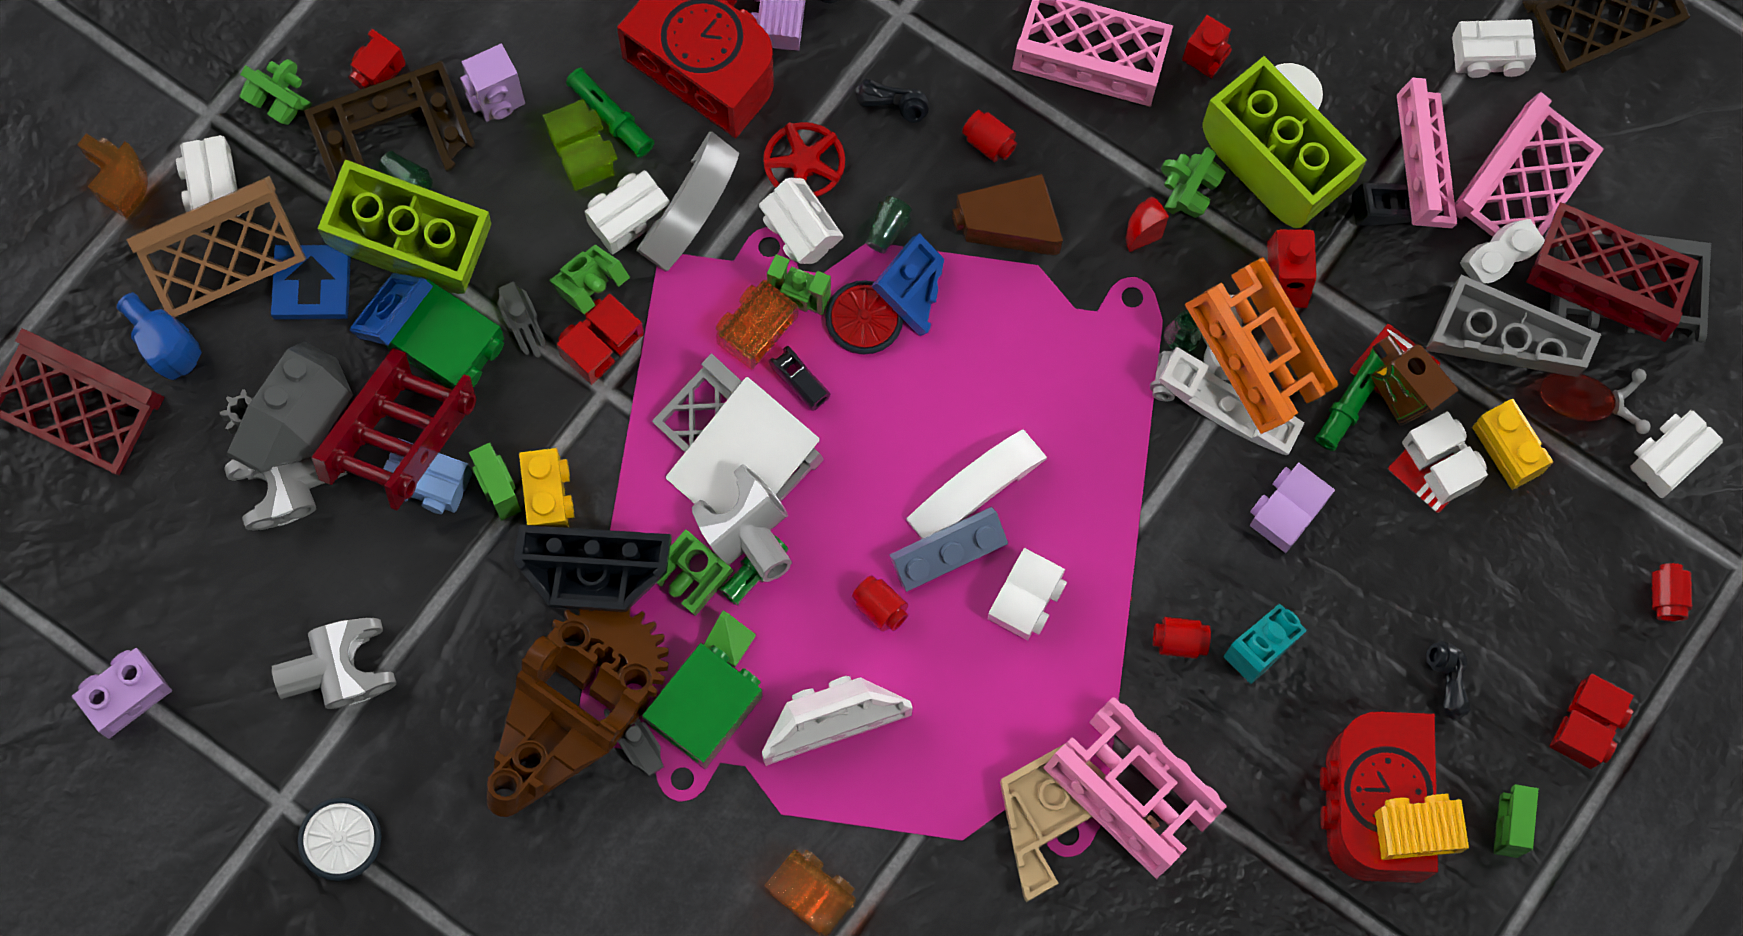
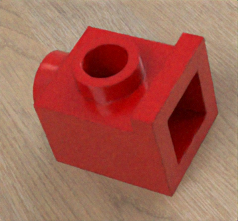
[1182,15,1232,79]
[348,29,406,90]

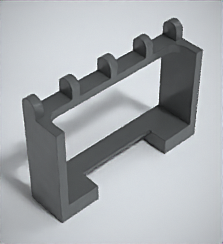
[1550,224,1711,343]

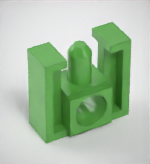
[549,245,630,314]
[767,254,831,315]
[469,443,522,521]
[657,529,734,616]
[1494,784,1539,858]

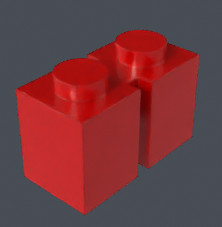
[557,293,644,385]
[1549,673,1634,769]

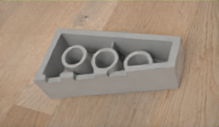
[1426,274,1601,377]

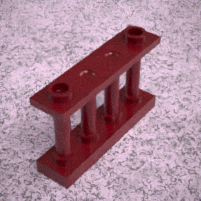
[311,348,476,511]

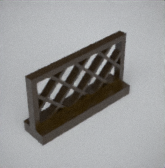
[1522,0,1690,74]

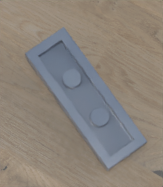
[889,507,1008,592]

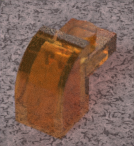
[77,133,148,219]

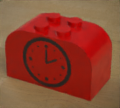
[617,0,774,139]
[1320,712,1438,883]

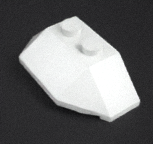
[762,676,913,766]

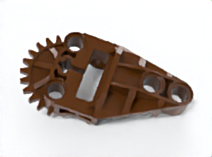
[487,608,669,817]

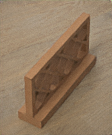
[127,176,307,317]

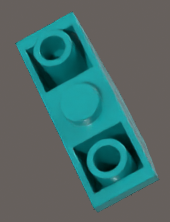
[1223,604,1307,684]

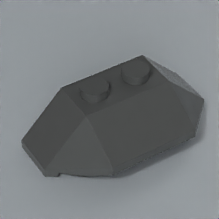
[227,341,353,473]

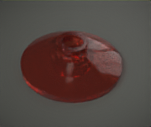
[1540,373,1616,421]

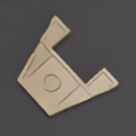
[1000,743,1160,903]

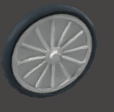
[298,798,382,881]

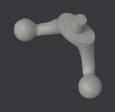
[1605,368,1651,434]

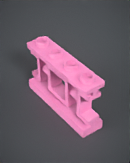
[1043,697,1226,879]

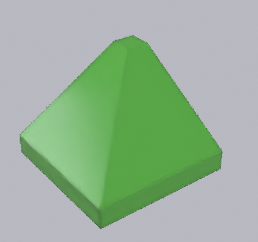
[704,610,756,667]

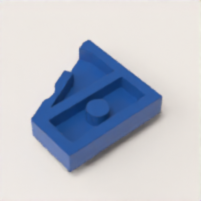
[871,233,945,336]

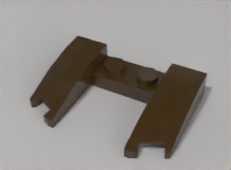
[304,61,475,187]

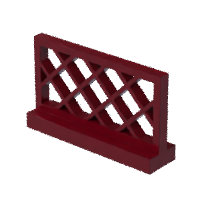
[1526,202,1699,342]
[0,328,165,475]

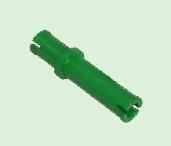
[566,68,654,158]
[1315,348,1384,451]

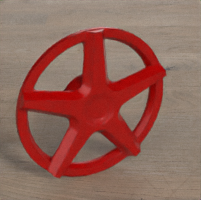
[764,122,845,197]

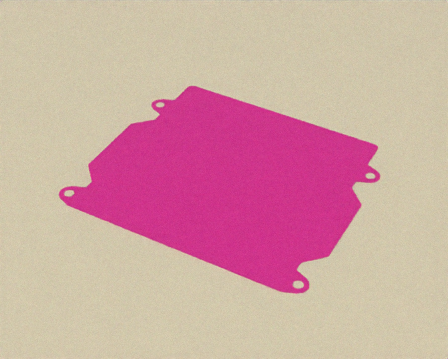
[579,227,1163,857]

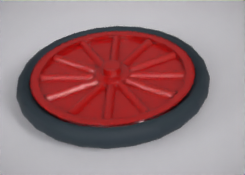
[825,280,903,355]

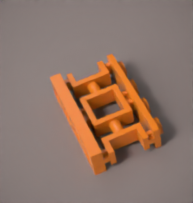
[1185,257,1338,434]

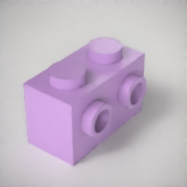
[460,43,525,122]
[72,648,172,739]

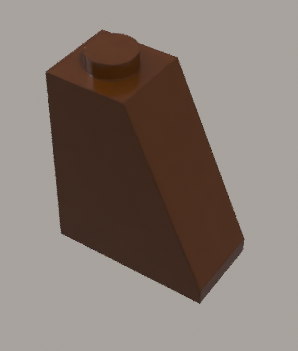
[952,174,1063,255]

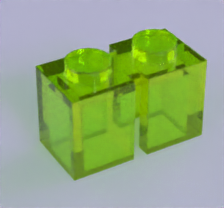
[543,99,617,191]

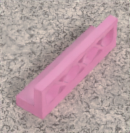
[1397,78,1457,228]

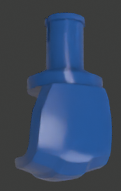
[117,292,202,380]

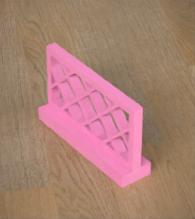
[1012,0,1173,107]
[1455,92,1604,237]

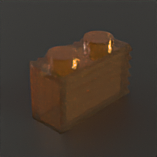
[716,279,798,370]
[765,849,856,936]

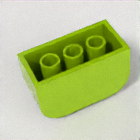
[1203,56,1367,228]
[318,160,491,294]

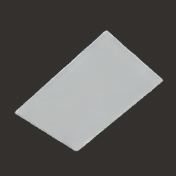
[666,377,820,515]

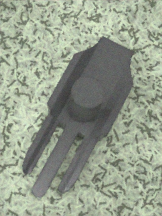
[497,281,546,358]
[604,708,664,777]

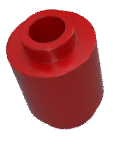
[962,110,1017,162]
[1652,563,1692,621]
[852,575,908,632]
[1153,617,1211,659]

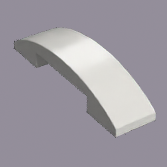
[1159,347,1305,455]
[906,429,1047,539]

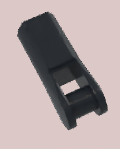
[769,346,831,411]

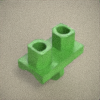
[239,59,312,125]
[1161,147,1226,218]

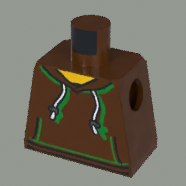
[1371,334,1459,426]

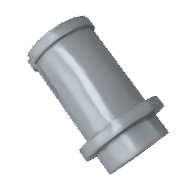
[1150,351,1175,401]

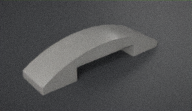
[636,131,739,272]

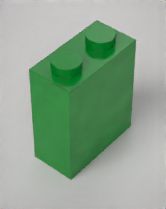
[387,279,504,390]
[642,643,763,769]

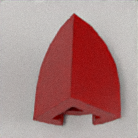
[1125,196,1169,252]

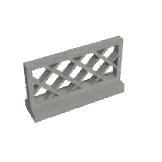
[652,353,824,502]

